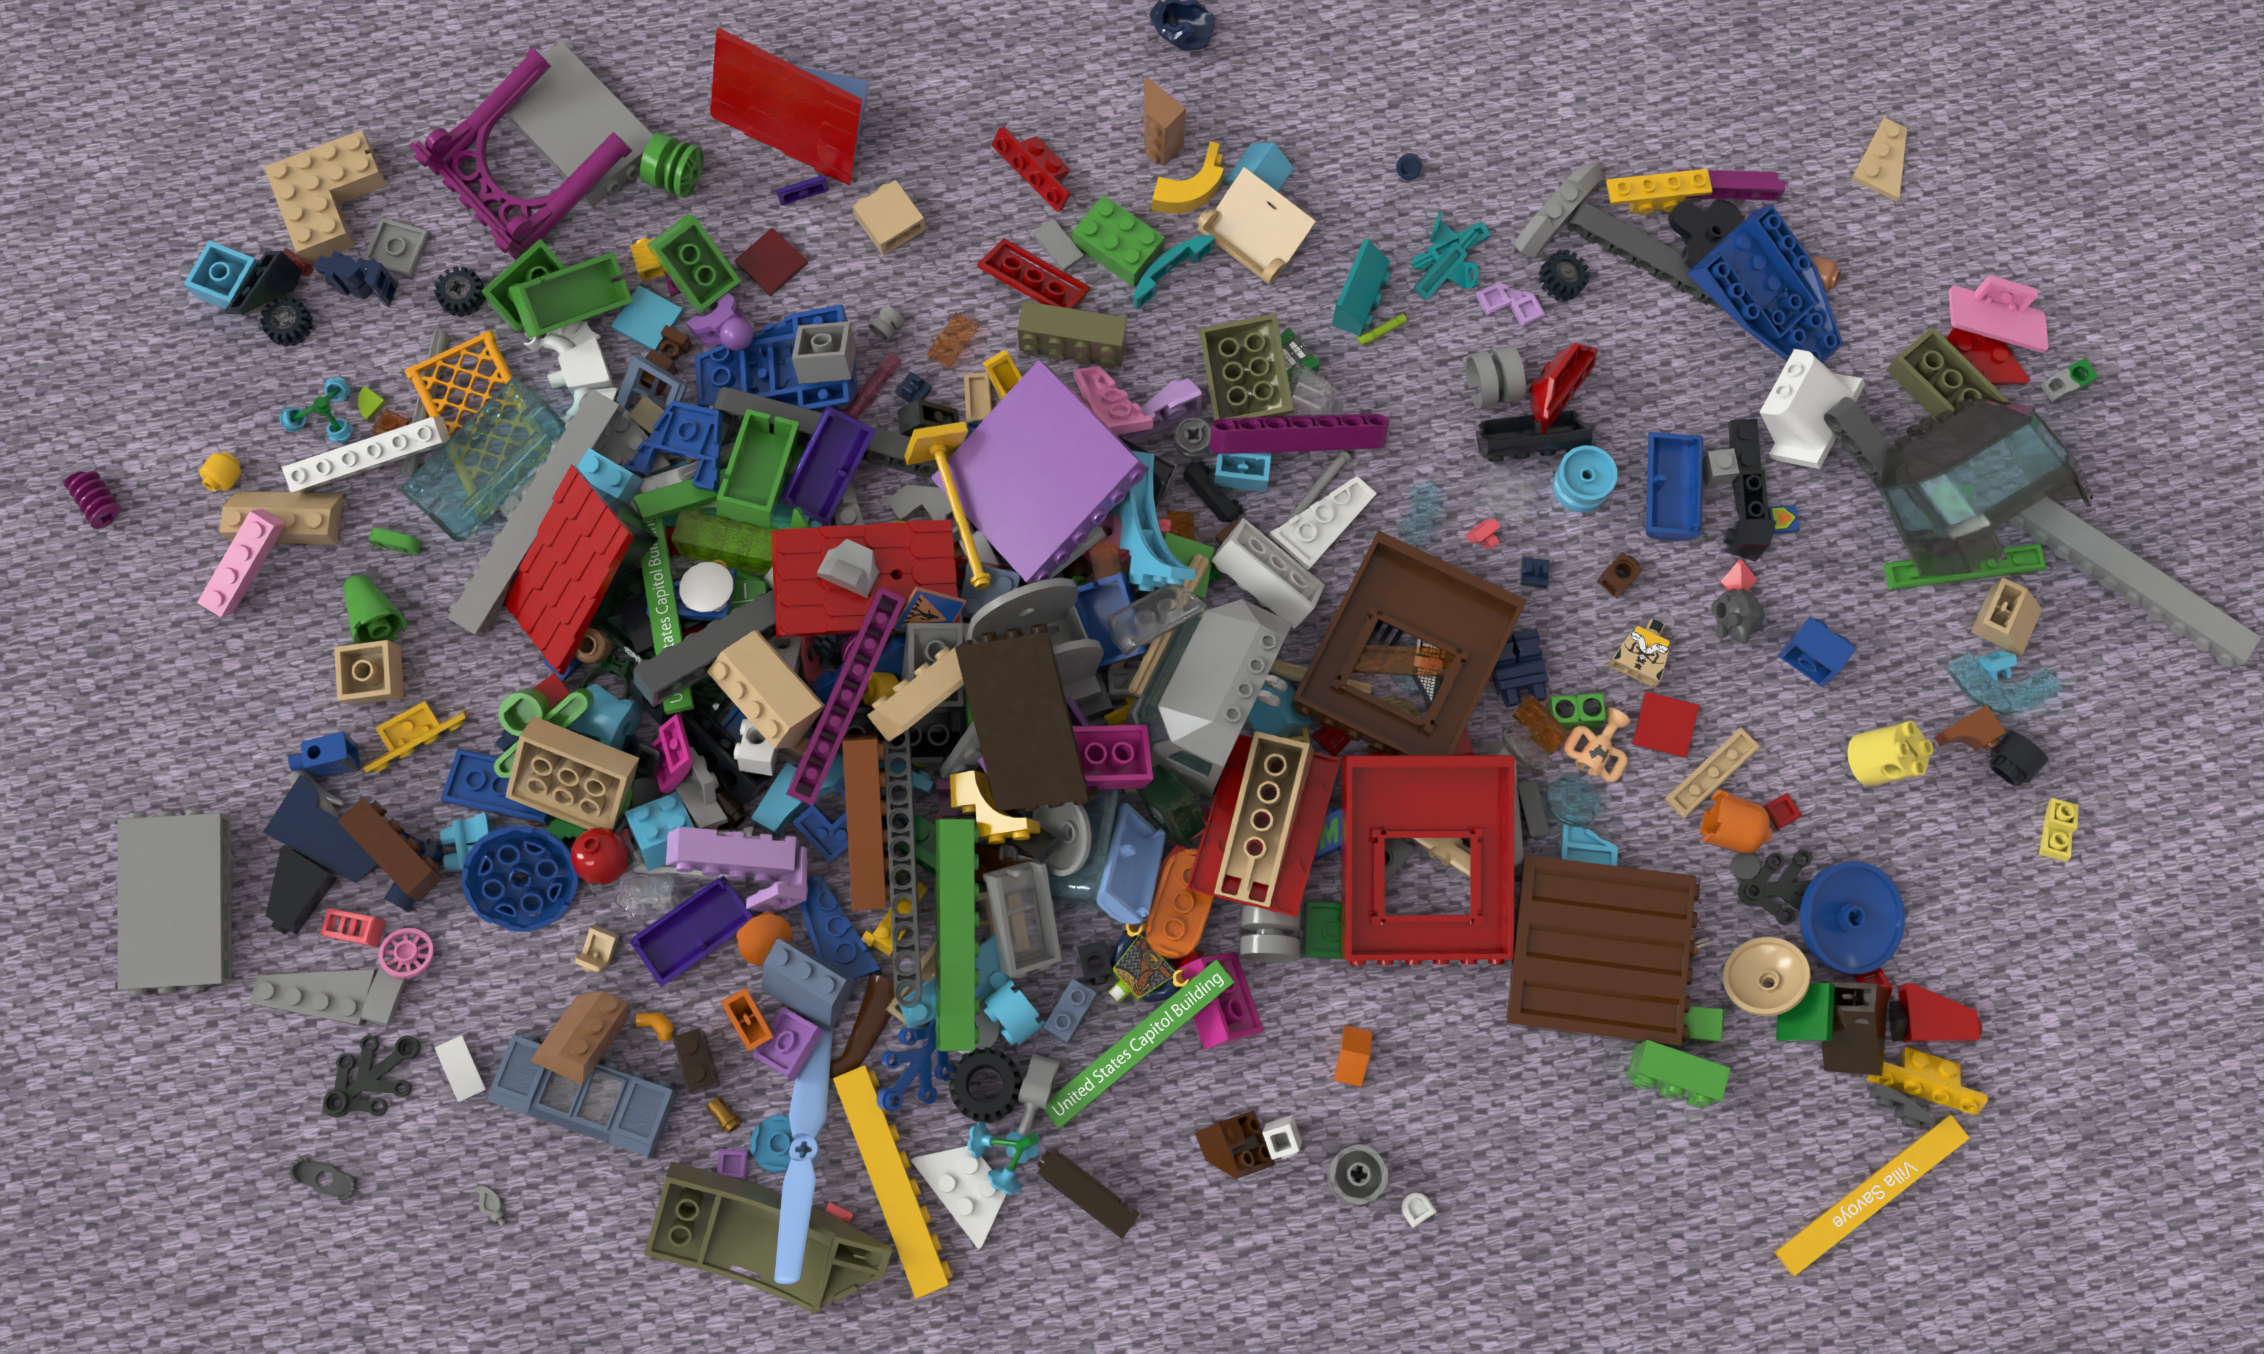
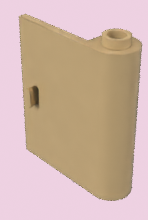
[1197,167,1317,285]

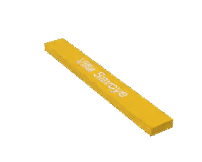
[1774,1115,1970,1276]

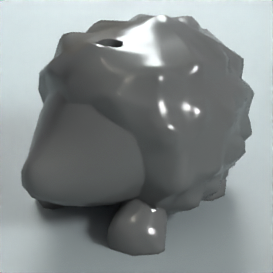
[1711,588,1765,644]

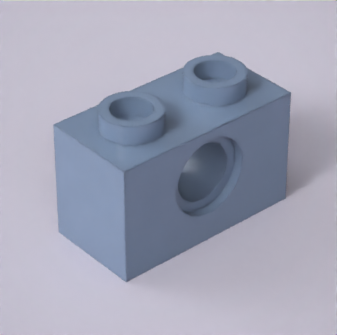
[1043,978,1097,1045]

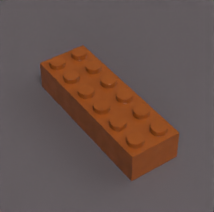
[842,733,890,911]

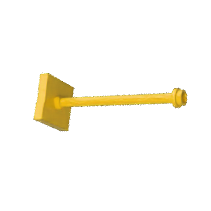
[904,422,991,590]

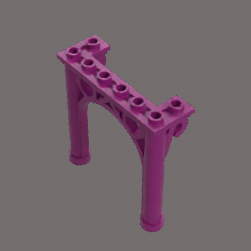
[409,47,632,260]

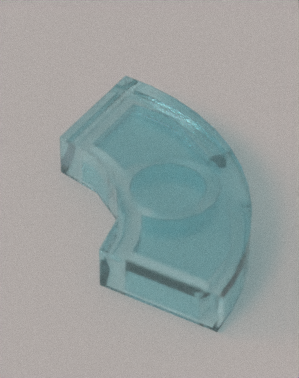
[1398,479,1439,546]

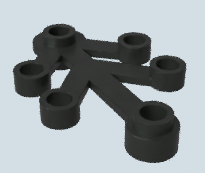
[1738,850,1812,925]
[323,1035,421,1118]

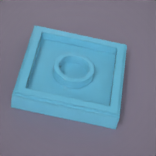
[611,285,684,351]

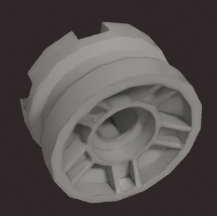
[1175,417,1211,458]

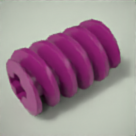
[64,471,121,529]

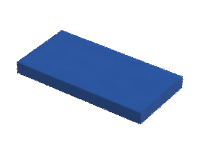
[440,749,551,825]

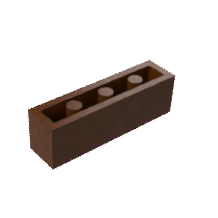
[338,797,444,902]

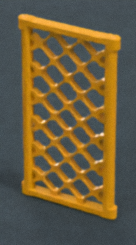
[404,330,551,522]

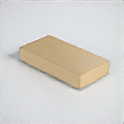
[963,372,992,425]

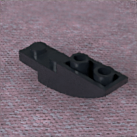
[1728,419,1769,520]

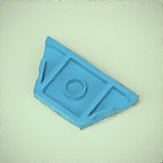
[1560,816,1618,866]

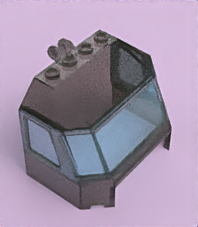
[1877,397,2094,576]

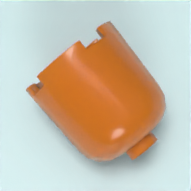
[1700,789,1772,854]

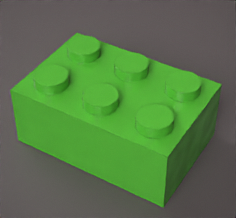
[1072,195,1165,287]
[647,214,741,312]
[1626,1040,1731,1109]

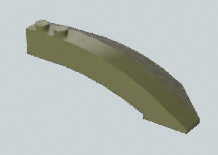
[644,1162,892,1315]

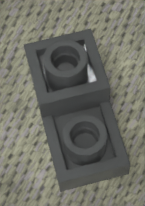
[1869,1084,1932,1129]

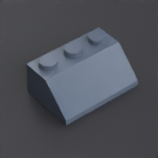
[761,938,859,1032]

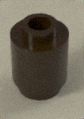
[715,790,747,830]

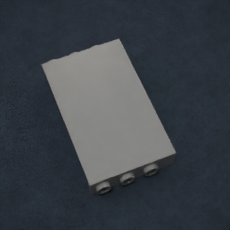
[504,41,653,207]
[118,810,232,995]

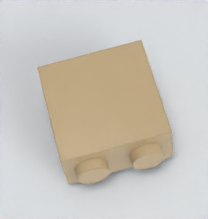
[853,180,926,256]

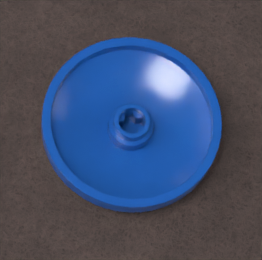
[1800,861,1905,974]

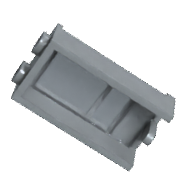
[983,859,1062,979]

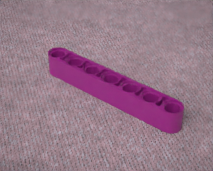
[1209,414,1389,454]

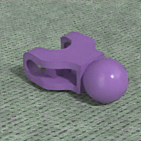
[686,292,754,351]

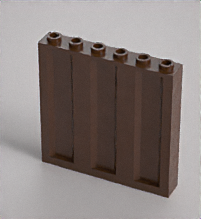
[1506,855,1700,1048]

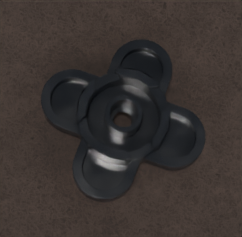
[1668,200,1742,269]

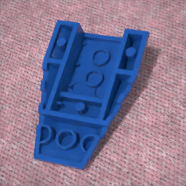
[695,304,857,410]

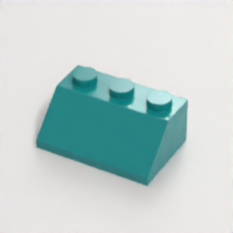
[1331,238,1392,336]

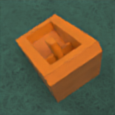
[720,987,774,1052]
[1333,1025,1372,1087]

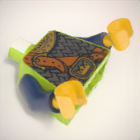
[1107,923,1193,1004]

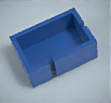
[1075,573,1150,668]

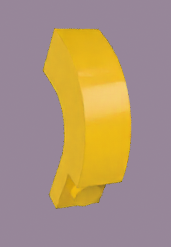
[1152,141,1224,214]

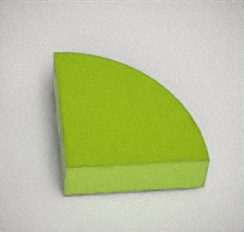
[358,385,386,422]

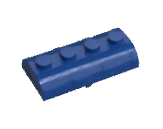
[1646,432,1703,541]

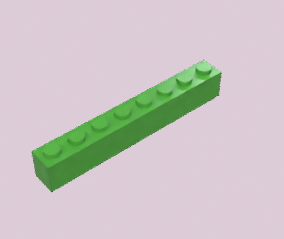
[935,819,979,1051]

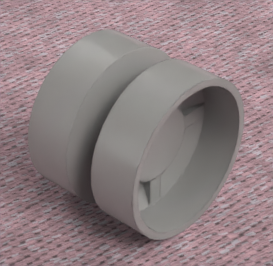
[1466,346,1526,409]
[1240,906,1301,963]

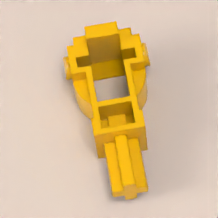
[861,881,928,956]

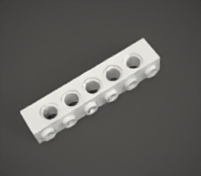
[282,417,452,493]
[734,636,802,776]

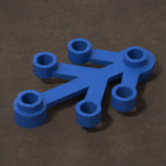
[877,1018,954,1112]

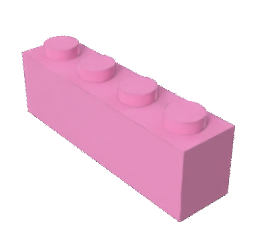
[197,508,286,617]

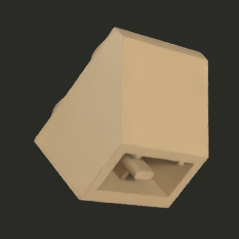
[1971,577,2042,656]

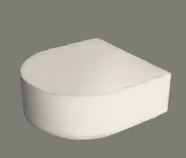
[1401,1193,1437,1228]

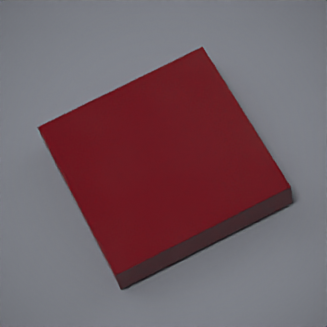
[734,228,808,297]

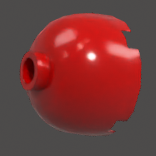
[571,827,630,885]

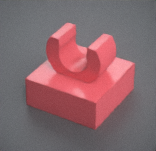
[1465,518,1500,549]

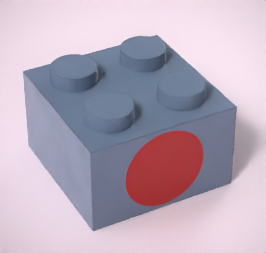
[961,561,1023,619]

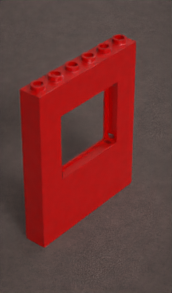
[1341,755,1515,965]

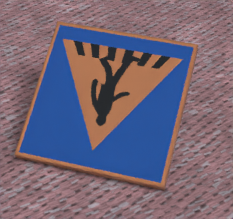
[892,587,966,632]

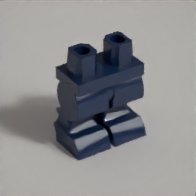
[315,251,398,307]
[1491,629,1549,708]

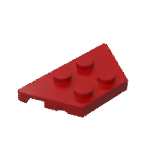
[1946,327,2030,386]

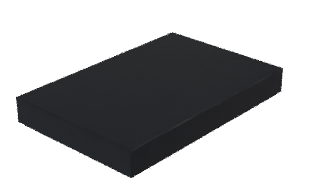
[617,574,710,655]

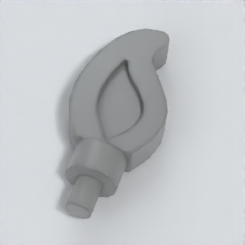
[474,1186,506,1227]

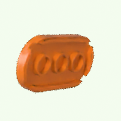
[1145,849,1214,959]

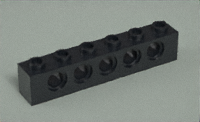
[627,681,773,807]

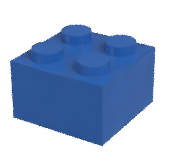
[1778,616,1856,688]

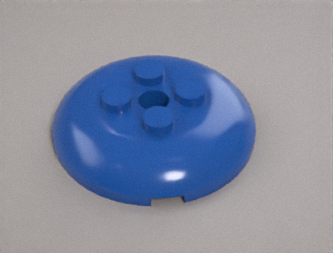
[462,825,578,932]

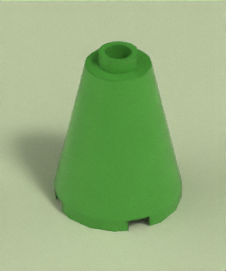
[343,575,407,644]

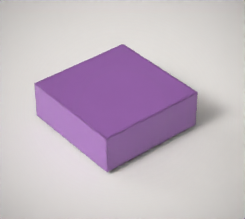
[717,1149,749,1180]

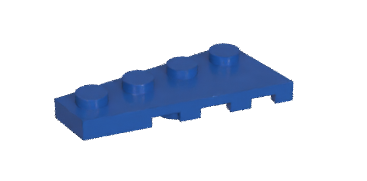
[799,874,882,980]

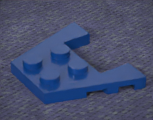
[624,400,723,493]

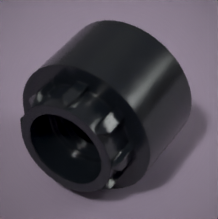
[1989,731,2048,786]

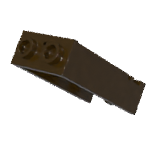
[1037,1149,1140,1239]

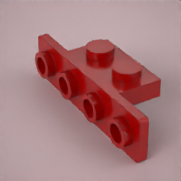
[992,126,1070,212]

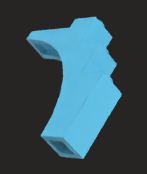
[1110,451,1196,592]
[751,749,935,837]

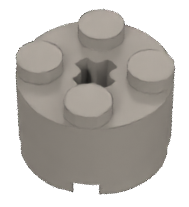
[1327,1144,1388,1206]

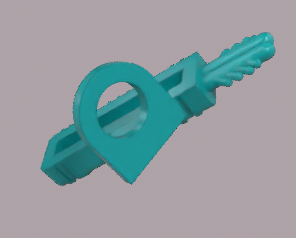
[1411,211,1490,271]
[1413,229,1479,300]

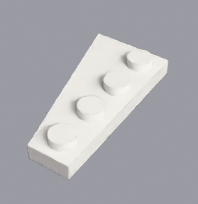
[1268,476,1377,570]

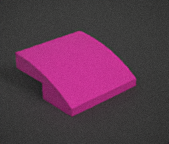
[652,713,693,794]

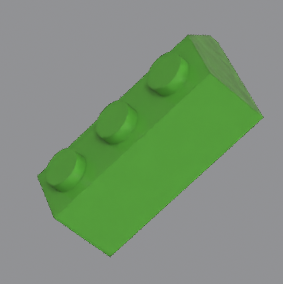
[482,239,566,331]

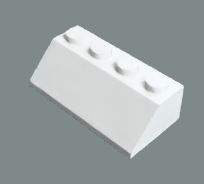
[1211,518,1325,629]

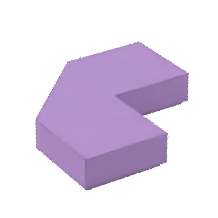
[1475,282,1546,328]

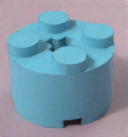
[982,980,1045,1046]

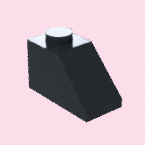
[1723,519,1777,562]

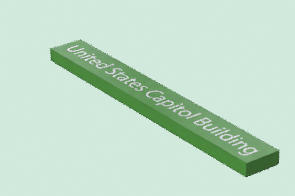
[637,512,694,715]
[1043,959,1235,1128]

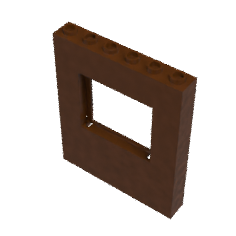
[1291,530,1527,755]

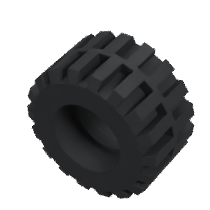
[949,1047,1022,1123]

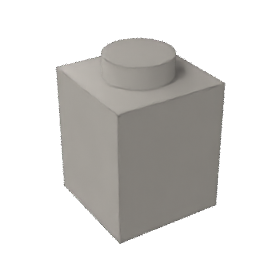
[1703,448,1739,487]

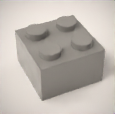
[792,321,856,384]

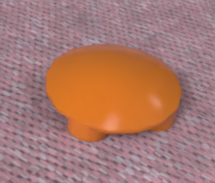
[736,911,793,966]

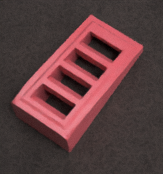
[320,908,386,948]

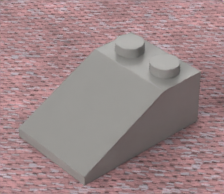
[901,623,964,707]

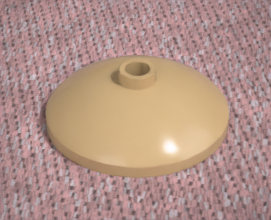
[1723,937,1811,1016]

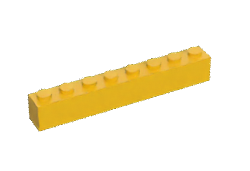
[833,1065,953,1299]

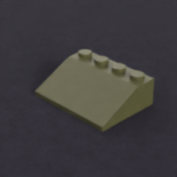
[1199,313,1294,420]

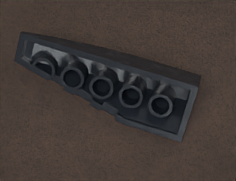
[802,707,966,763]

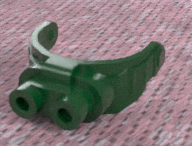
[579,654,634,700]

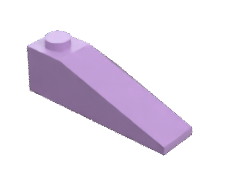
[1118,378,1202,442]

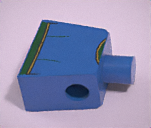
[288,731,361,777]

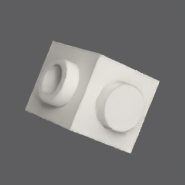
[1262,1115,1302,1160]

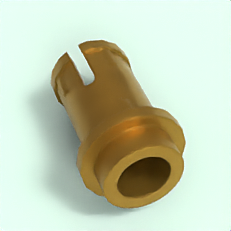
[706,1096,741,1134]

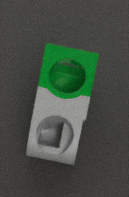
[2040,358,2098,403]

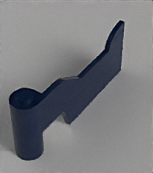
[263,775,445,912]

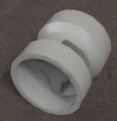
[868,305,905,342]

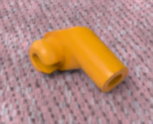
[635,1013,674,1042]

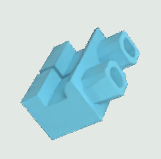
[439,813,494,872]

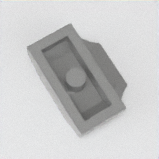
[817,539,879,598]

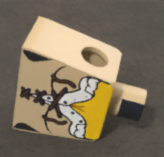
[1607,619,1671,688]

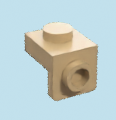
[574,925,620,973]

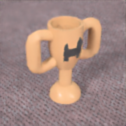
[1564,708,1631,783]

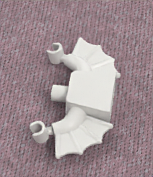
[523,321,618,434]

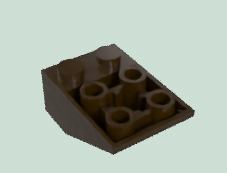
[1821,981,1889,1076]

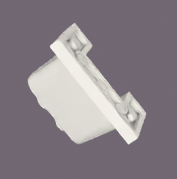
[1760,349,1865,469]

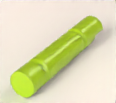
[1356,313,1407,345]

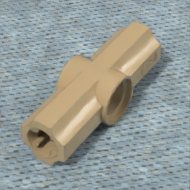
[1409,838,1470,879]

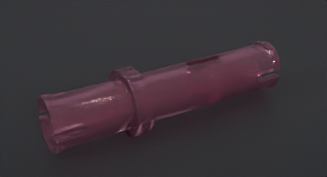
[843,352,901,420]

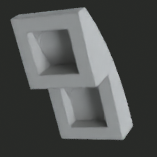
[361,961,408,1026]

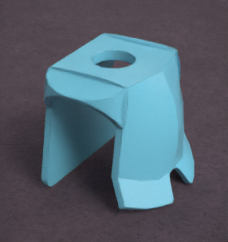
[569,684,642,751]

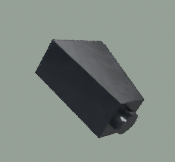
[265,845,337,935]

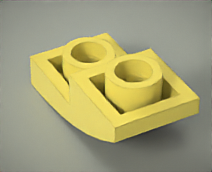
[2039,798,2079,862]

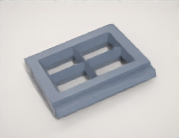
[616,354,688,431]

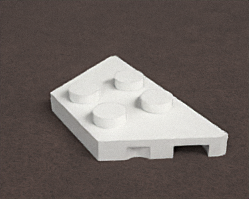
[911,1146,1007,1250]

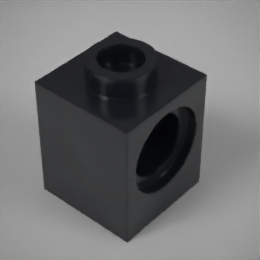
[1077,940,1113,986]

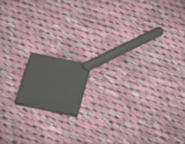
[615,776,662,835]

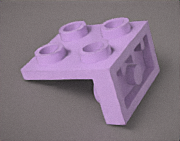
[746,846,808,914]

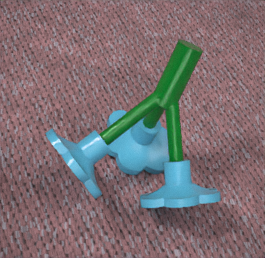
[968,1121,1039,1195]

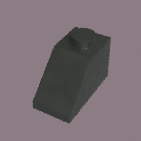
[897,399,959,437]

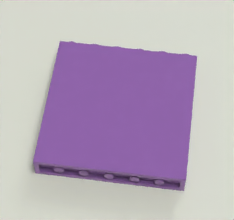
[931,360,1149,584]

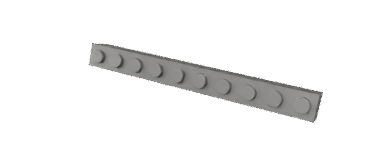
[447,389,625,637]
[2003,484,2262,669]

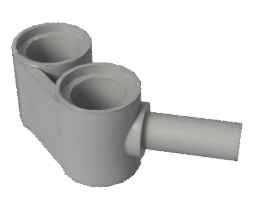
[1018,1053,1061,1136]

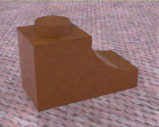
[1934,705,2006,751]

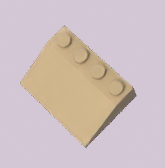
[505,716,639,831]

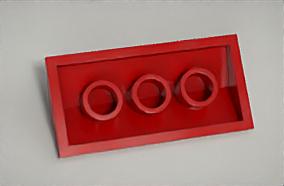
[977,238,1090,309]

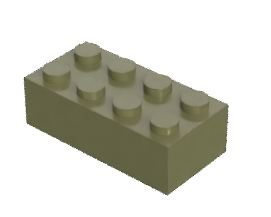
[1017,301,1127,369]
[1886,327,2009,444]

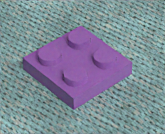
[752,1006,824,1081]

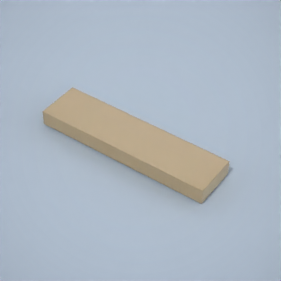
[1664,727,1761,819]

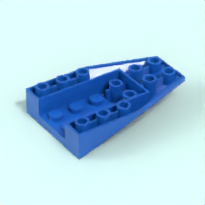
[1687,205,1843,363]

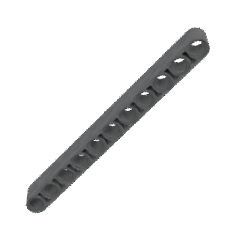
[884,727,923,1008]

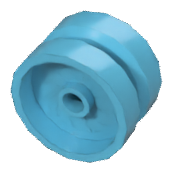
[1553,445,1617,513]

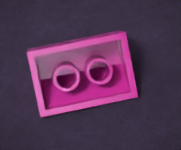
[1072,725,1153,790]
[1177,952,1264,1050]

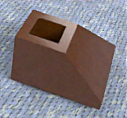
[1195,1111,1276,1179]

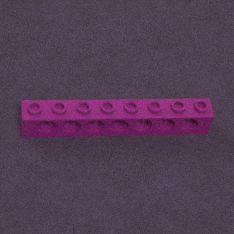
[785,587,906,806]

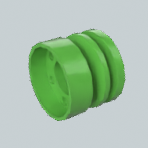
[640,132,704,198]

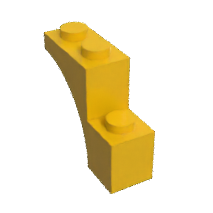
[983,349,1022,400]
[950,770,1040,844]

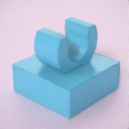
[1977,650,2017,682]

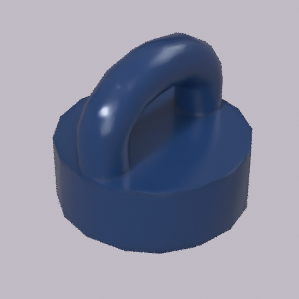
[1396,153,1423,180]

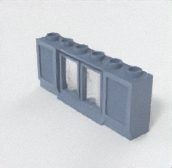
[486,1033,678,1159]

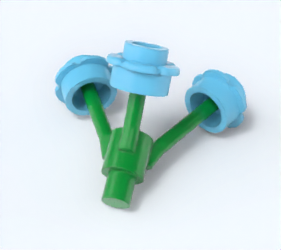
[279,377,353,443]

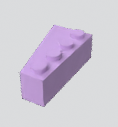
[666,827,796,884]

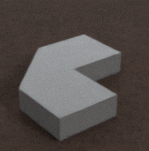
[886,484,954,521]

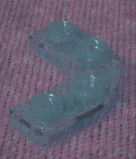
[1945,651,2063,714]

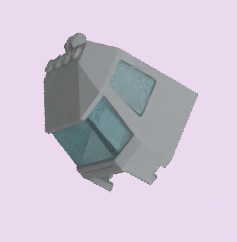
[1124,599,1293,797]

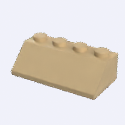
[219,491,344,545]
[707,630,825,749]
[867,644,964,742]

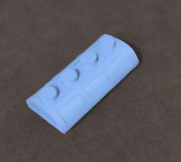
[1096,803,1167,924]

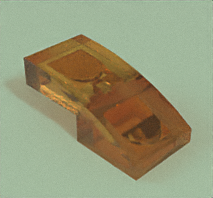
[927,312,979,368]

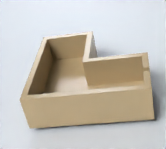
[264,130,387,265]

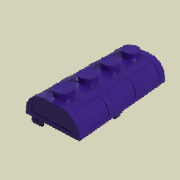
[779,405,876,526]
[629,875,754,987]

